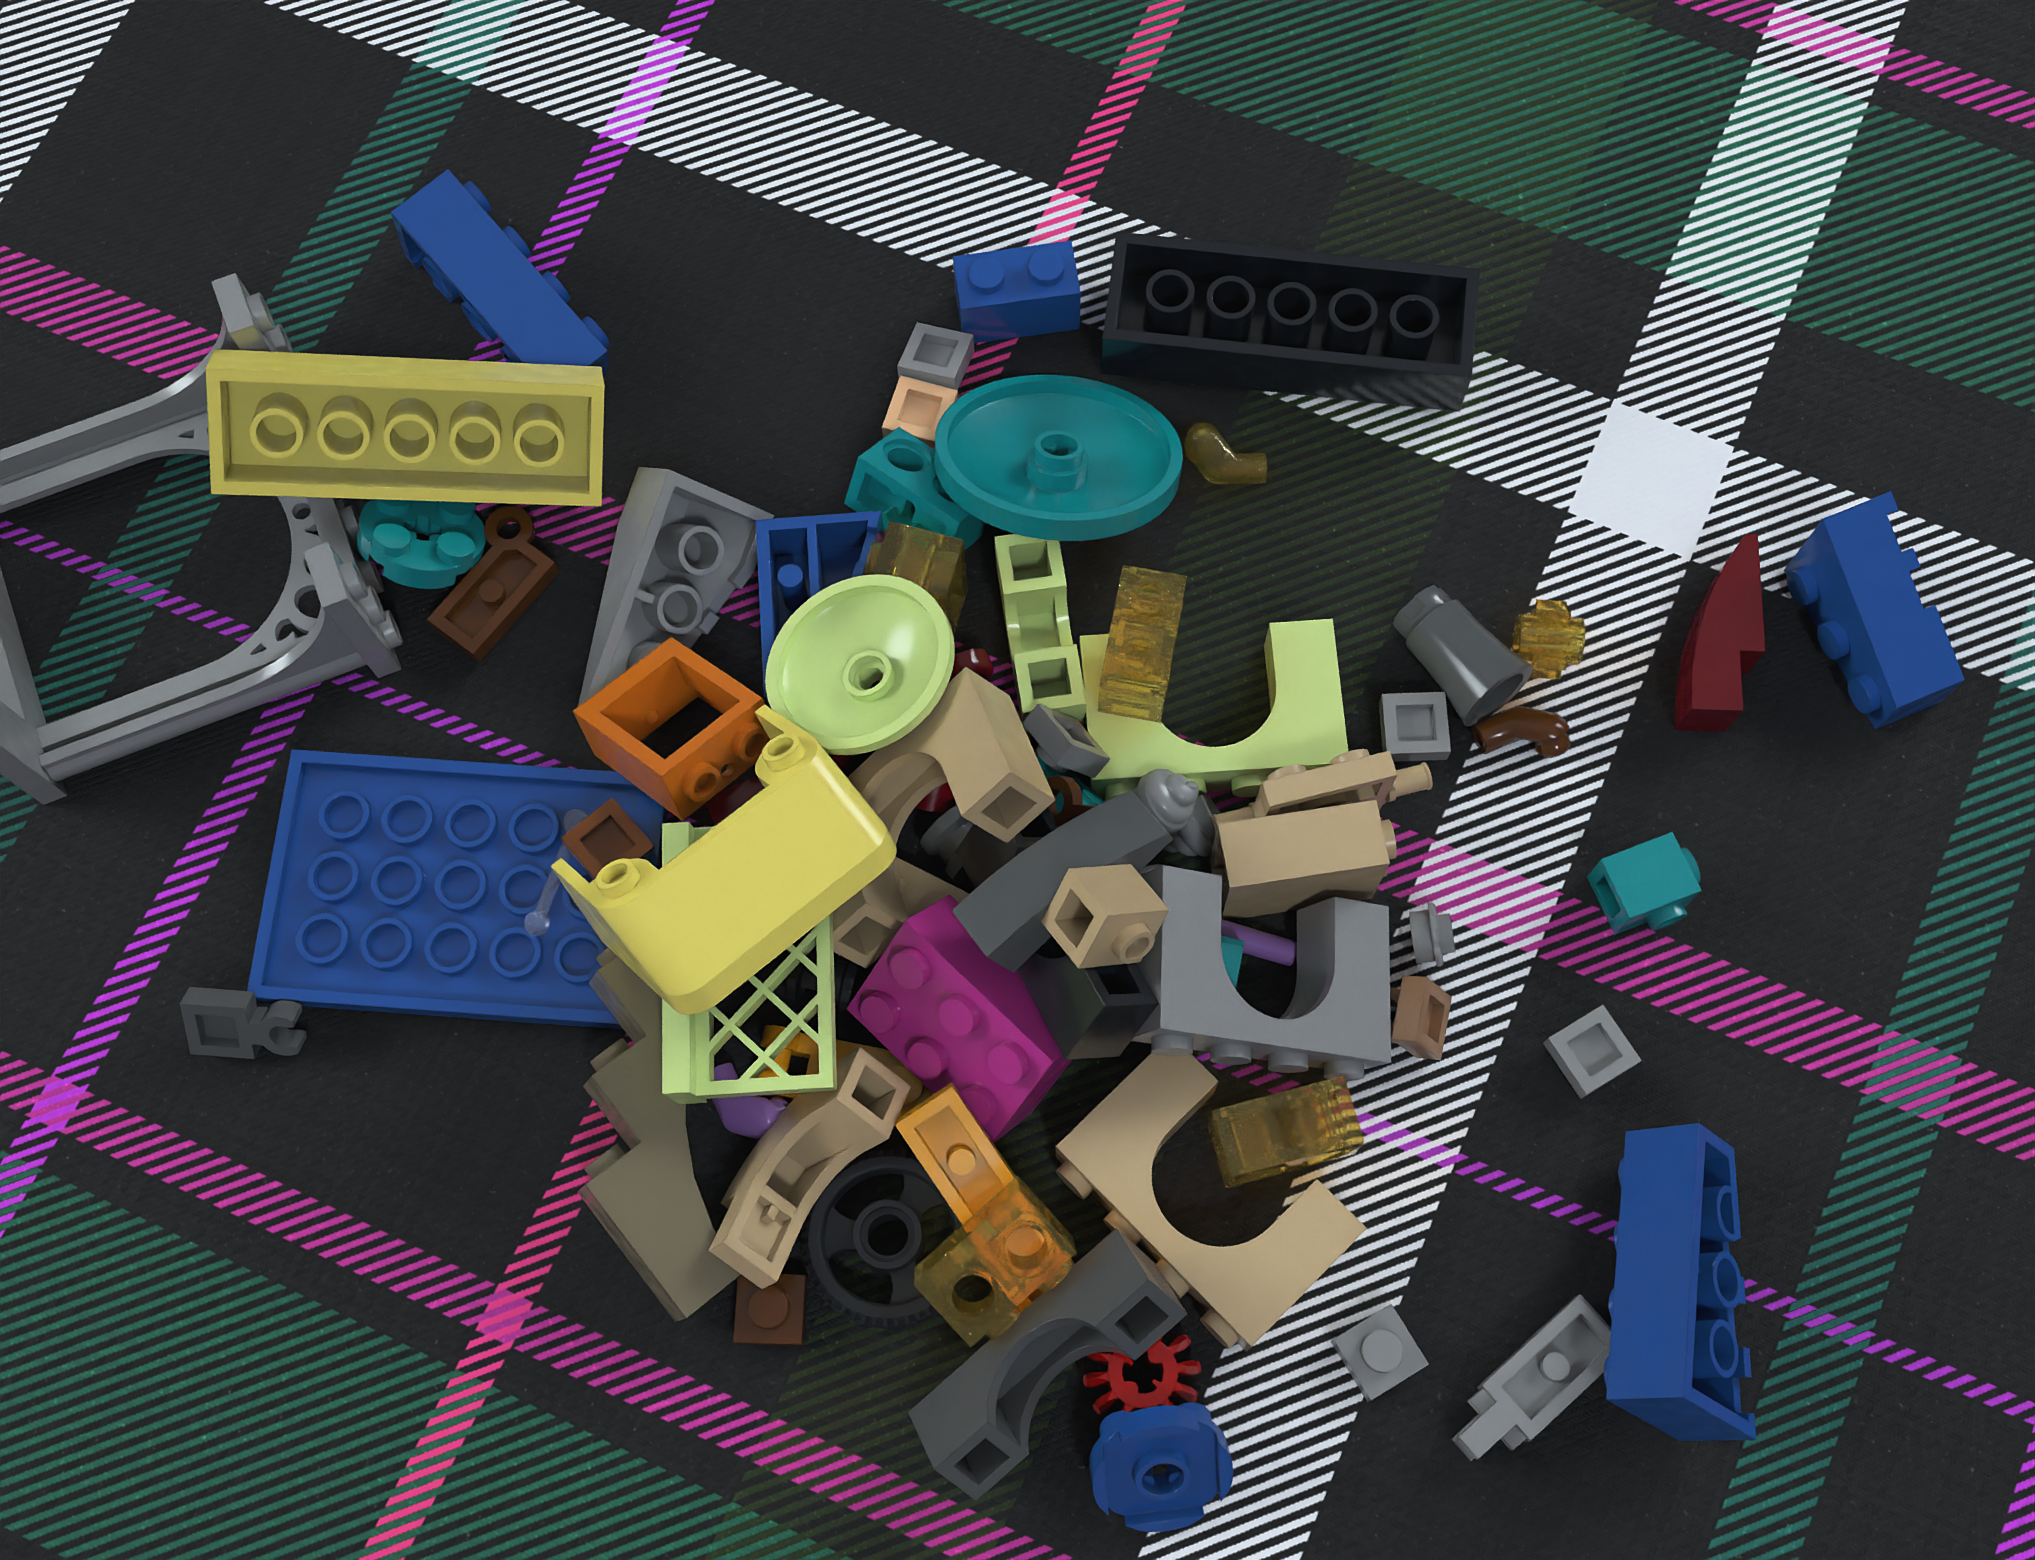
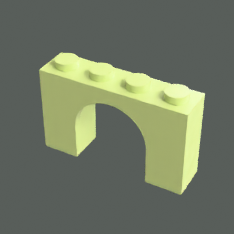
[1079,619,1348,802]

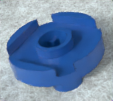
[1089,1402,1233,1532]

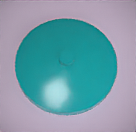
[934,375,1183,541]

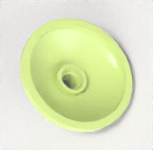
[765,574,955,755]

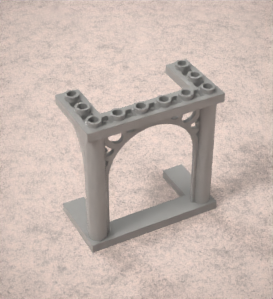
[0,273,403,805]

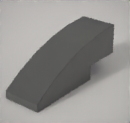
[952,791,1173,973]

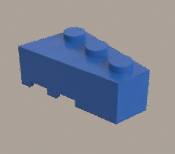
[756,511,886,708]

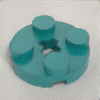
[356,499,486,589]

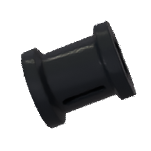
[785,944,864,1015]

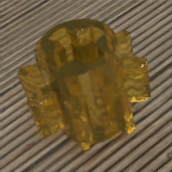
[1512,599,1585,679]

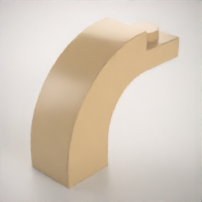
[709,1047,911,1289]

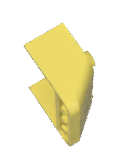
[551,704,897,1015]

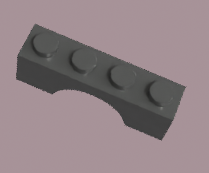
[908,1228,1187,1501]

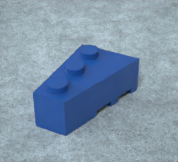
[1784,491,1965,730]

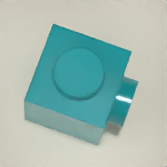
[1587,832,1702,935]

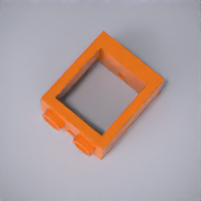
[573,637,770,821]

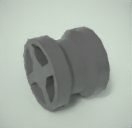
[920,805,974,883]

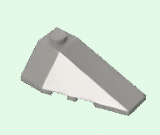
[578,467,774,706]

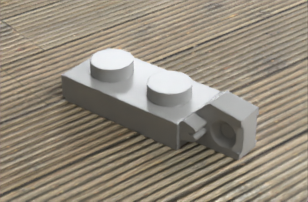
[1451,1294,1611,1461]

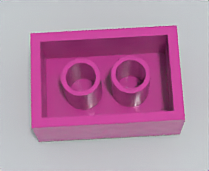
[847,894,1072,1143]

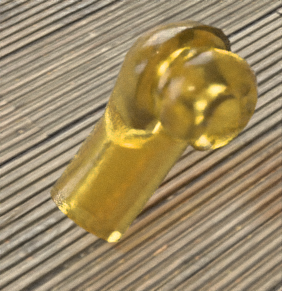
[1184,422,1267,484]

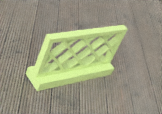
[662,822,837,1104]

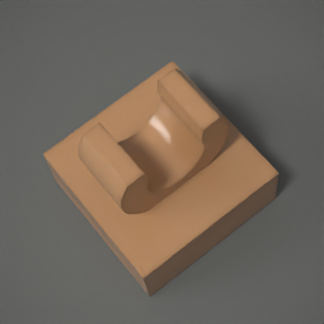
[1390,975,1452,1060]

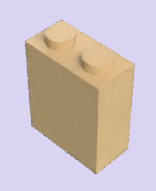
[1209,800,1397,921]

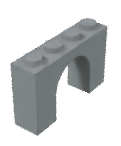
[1131,865,1391,1081]

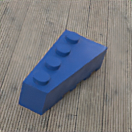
[391,169,610,374]
[1604,1123,1756,1441]

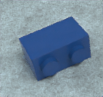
[953,240,1081,343]

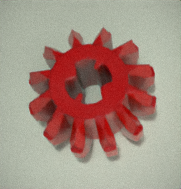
[1083,1334,1201,1415]

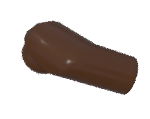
[1471,706,1571,758]

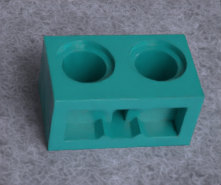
[844,427,986,568]

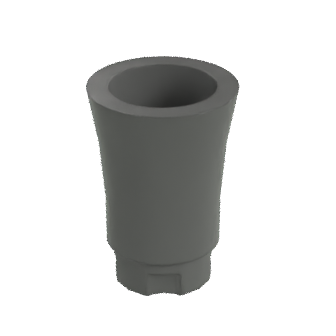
[1393,585,1533,727]

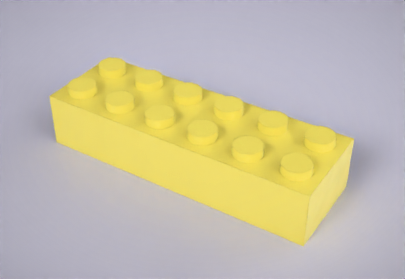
[206,349,605,507]

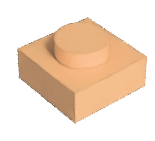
[882,375,959,449]

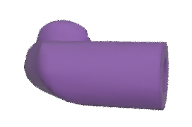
[712,1063,789,1140]

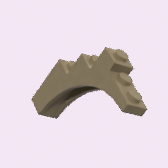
[577,947,741,1322]

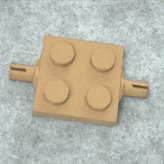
[1212,749,1433,833]

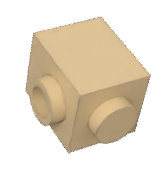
[1041,864,1170,969]

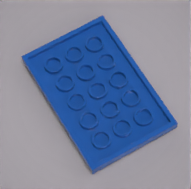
[247,749,669,1030]

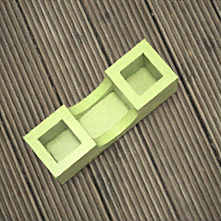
[995,534,1087,738]

